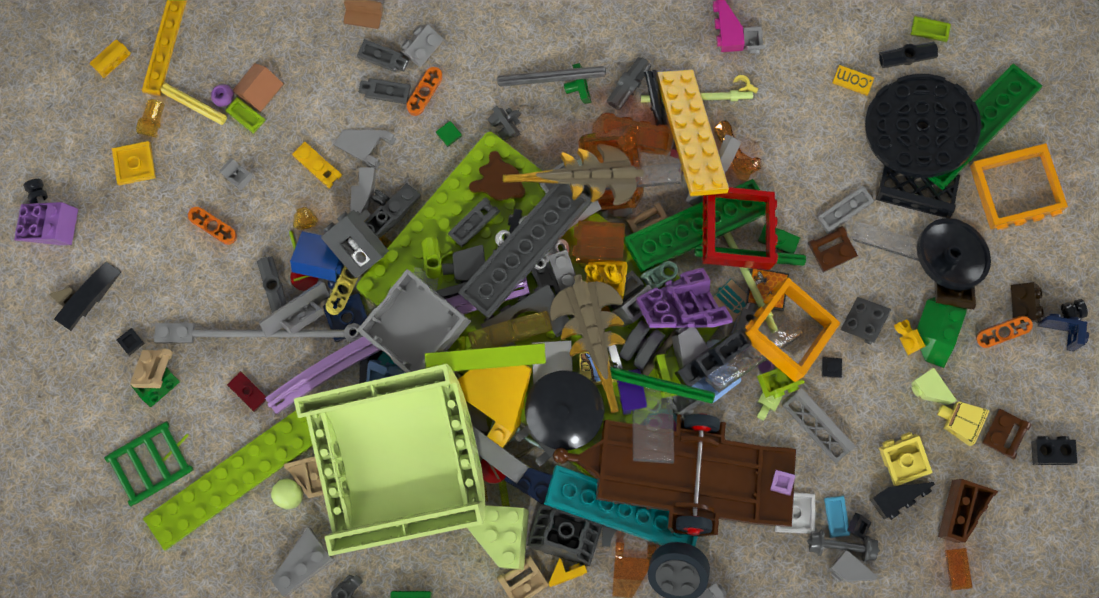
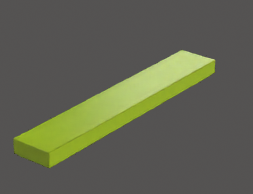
[424,343,546,371]

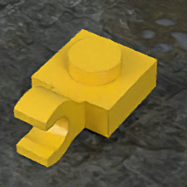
[894,319,925,355]

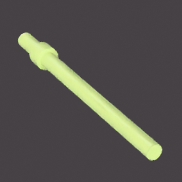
[641,90,753,103]
[723,232,778,333]

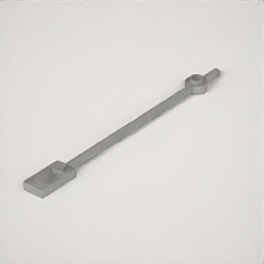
[154,323,363,343]

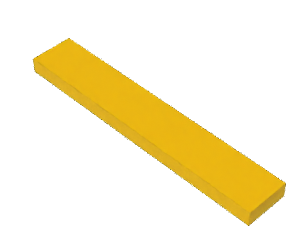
[142,0,187,96]

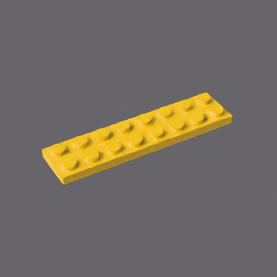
[656,70,729,196]

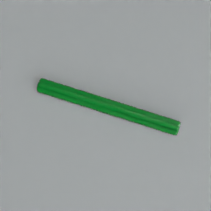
[694,245,806,266]
[610,367,715,403]

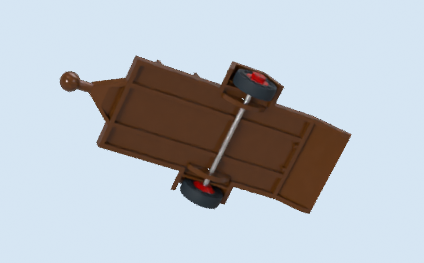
[553,413,796,537]

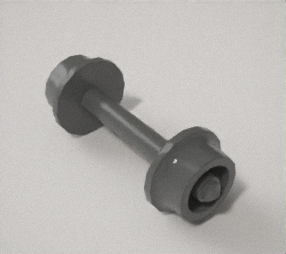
[807,529,880,562]

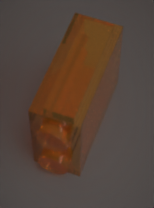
[572,220,625,263]

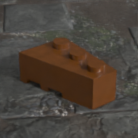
[938,479,998,543]

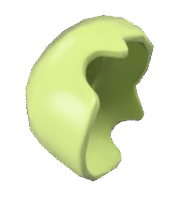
[271,479,304,510]

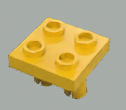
[585,262,628,299]

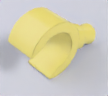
[733,75,758,93]

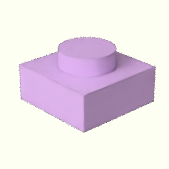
[771,470,795,496]

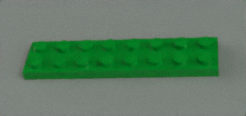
[928,64,1043,190]
[623,179,766,273]

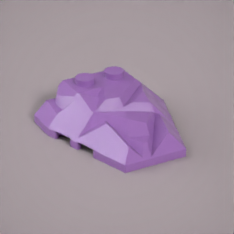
[636,268,733,328]

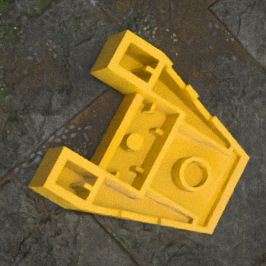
[458,346,532,448]

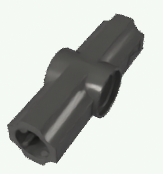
[607,57,651,111]
[257,256,287,313]

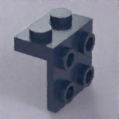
[1038,314,1089,352]

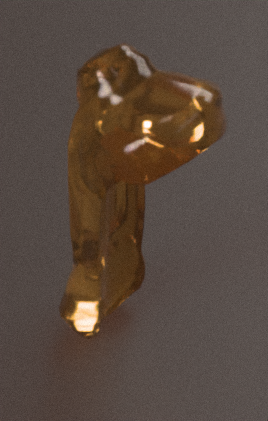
[714,120,763,181]

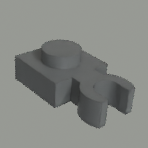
[598,200,633,218]

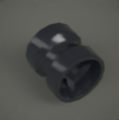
[23,178,48,204]
[1061,299,1088,319]

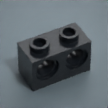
[1031,436,1078,465]

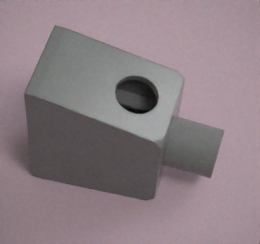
[442,245,485,284]

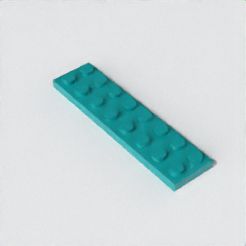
[544,465,698,546]

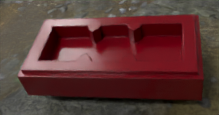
[227,371,266,412]

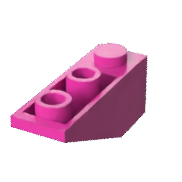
[713,0,745,52]

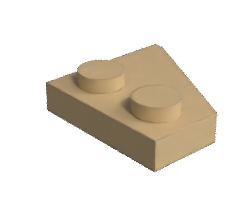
[284,456,324,499]

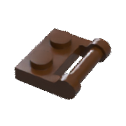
[808,226,858,273]
[982,408,1031,460]

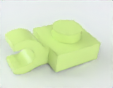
[757,392,783,421]

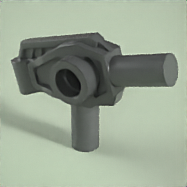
[331,575,363,598]

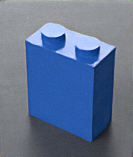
[290,231,344,282]

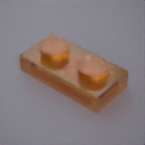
[945,548,973,591]

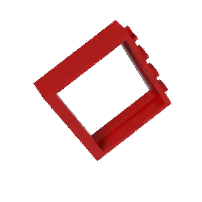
[702,187,778,270]

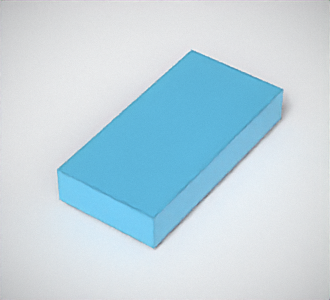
[824,496,850,538]

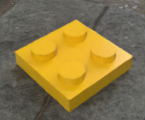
[112,141,156,186]

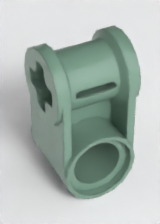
[640,261,678,289]

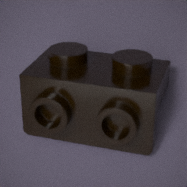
[1011,282,1044,323]

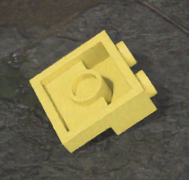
[879,432,933,486]

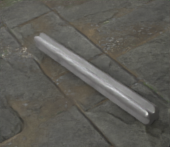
[497,66,606,87]

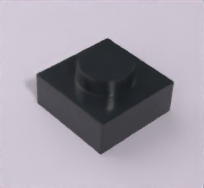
[117,328,145,356]
[822,357,842,378]
[847,513,871,540]

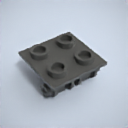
[840,297,891,345]

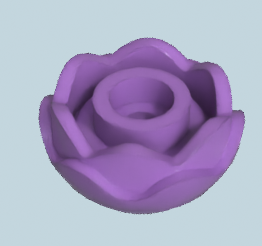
[211,84,234,107]

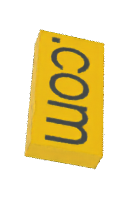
[832,65,874,96]

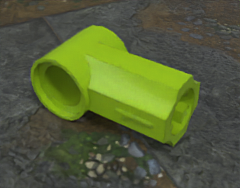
[421,237,442,279]

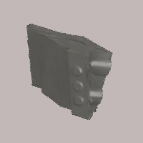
[527,505,603,566]

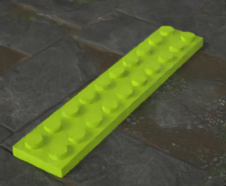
[143,410,313,551]

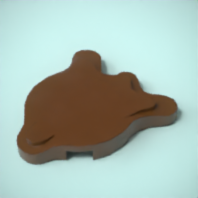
[469,151,525,201]

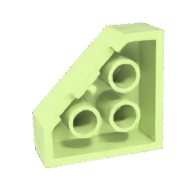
[467,505,529,570]

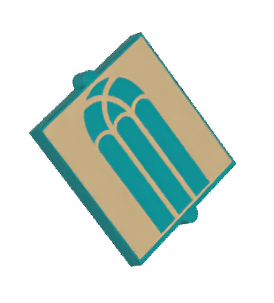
[713,279,747,323]

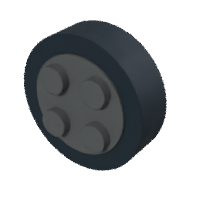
[648,542,710,598]

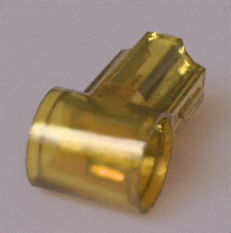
[136,98,165,138]

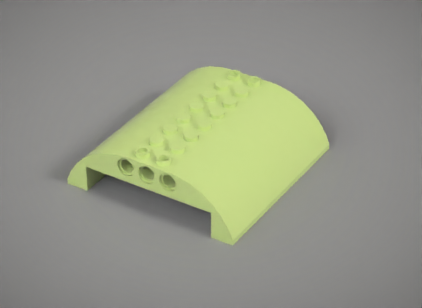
[294,364,485,556]

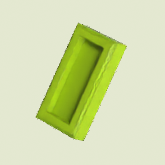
[910,16,951,42]
[225,97,266,134]

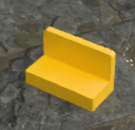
[90,40,131,78]

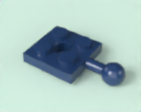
[323,277,367,342]

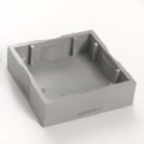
[357,269,471,373]

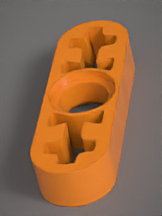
[407,67,443,116]
[188,207,237,245]
[976,315,1033,348]

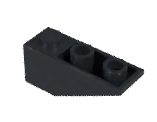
[870,482,935,520]

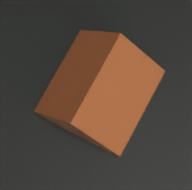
[233,63,284,112]

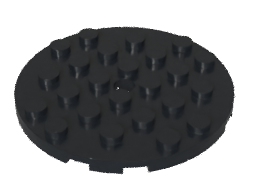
[865,74,981,178]

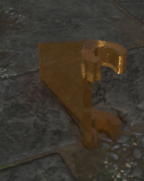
[612,542,656,598]

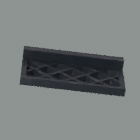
[876,165,960,218]

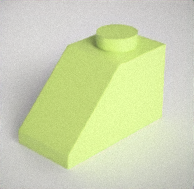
[911,368,957,405]

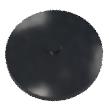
[917,218,991,291]
[525,370,605,450]

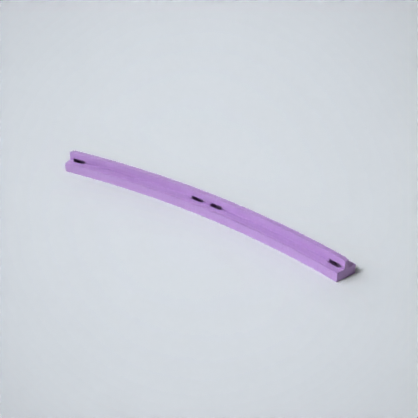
[265,277,530,414]

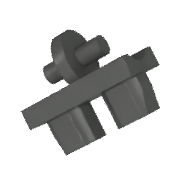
[488,106,521,141]

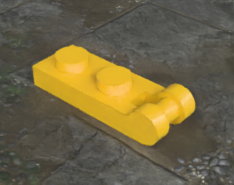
[292,141,342,189]

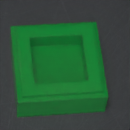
[436,121,462,147]

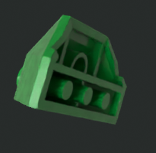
[917,297,967,368]

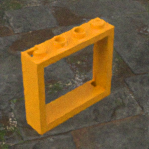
[970,143,1068,230]
[745,278,841,382]

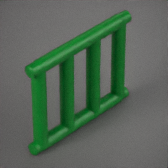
[104,421,194,507]

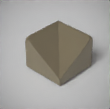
[49,285,76,307]

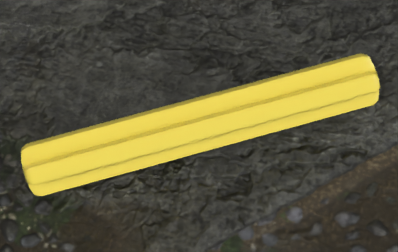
[161,83,227,125]

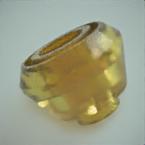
[293,207,318,230]

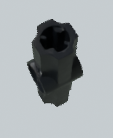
[879,41,938,68]

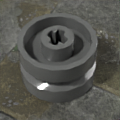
[619,320,665,371]

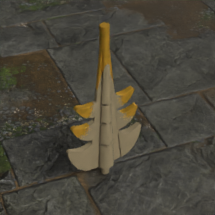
[503,144,644,205]
[550,275,625,413]

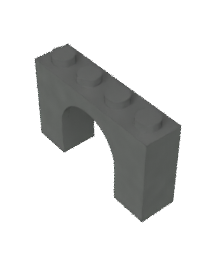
[481,284,570,347]

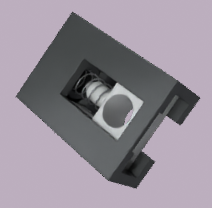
[321,209,389,278]

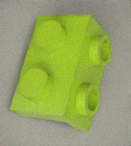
[757,368,805,399]

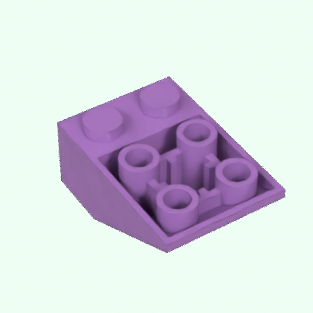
[14,202,78,245]

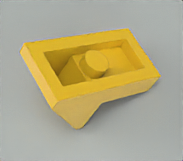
[549,558,587,588]

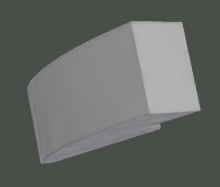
[350,167,376,213]

